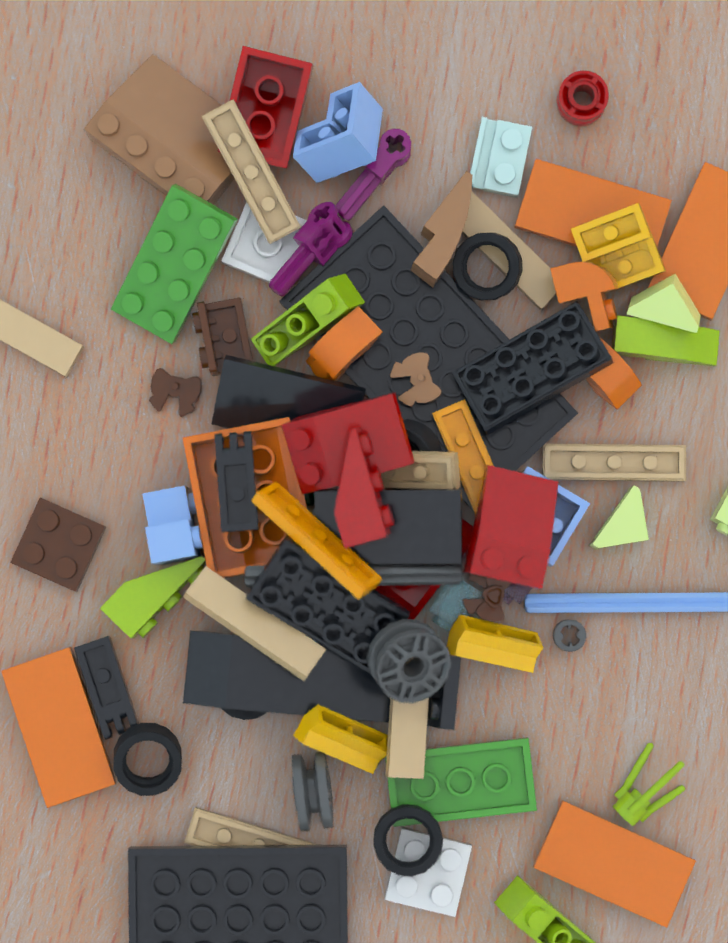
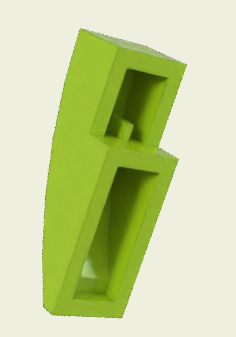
[612,315,720,366]

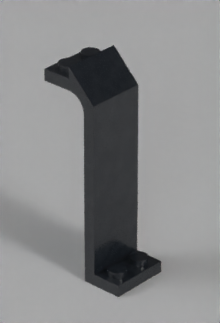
[183,630,461,730]

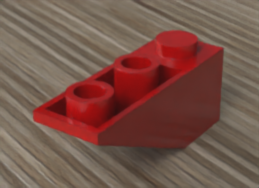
[334,427,394,548]

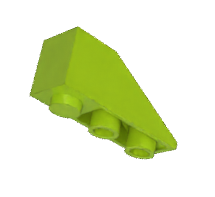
[251,273,365,366]
[99,556,206,638]
[494,875,596,943]

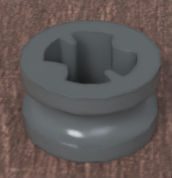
[553,619,586,652]

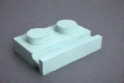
[471,117,532,198]

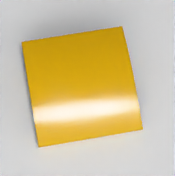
[571,203,666,294]

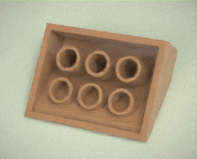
[84,54,234,205]

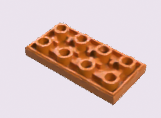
[514,159,672,247]
[648,162,728,321]
[1,647,117,808]
[533,800,696,928]

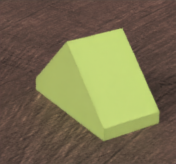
[627,273,701,333]
[589,485,649,549]

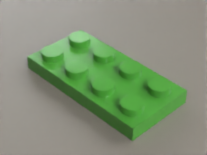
[111,184,238,344]
[385,737,537,827]

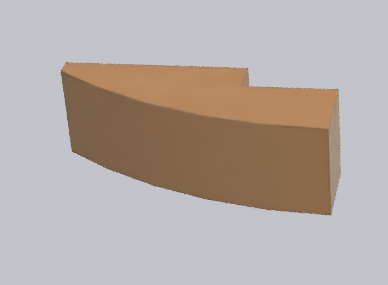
[410,171,472,287]

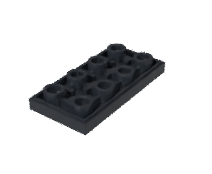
[452,301,614,435]
[211,355,366,428]
[314,489,463,564]
[246,536,410,673]

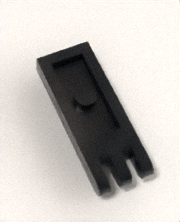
[215,431,259,533]
[74,636,139,740]

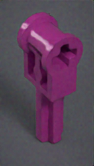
[335,128,411,221]
[269,202,353,296]

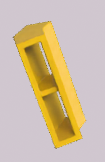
[446,614,543,673]
[293,704,388,774]

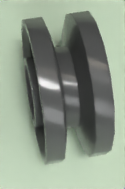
[367,619,451,703]
[292,752,334,832]

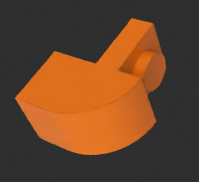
[550,262,619,331]
[305,306,383,381]
[586,338,642,410]

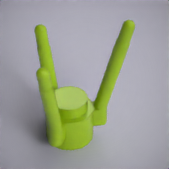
[613,743,685,826]

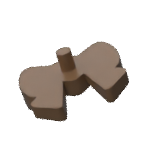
[390,352,442,407]

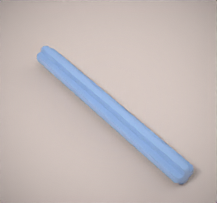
[524,592,728,613]

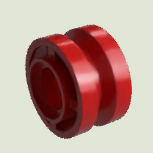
[557,70,609,126]

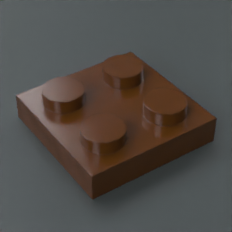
[10,498,106,592]

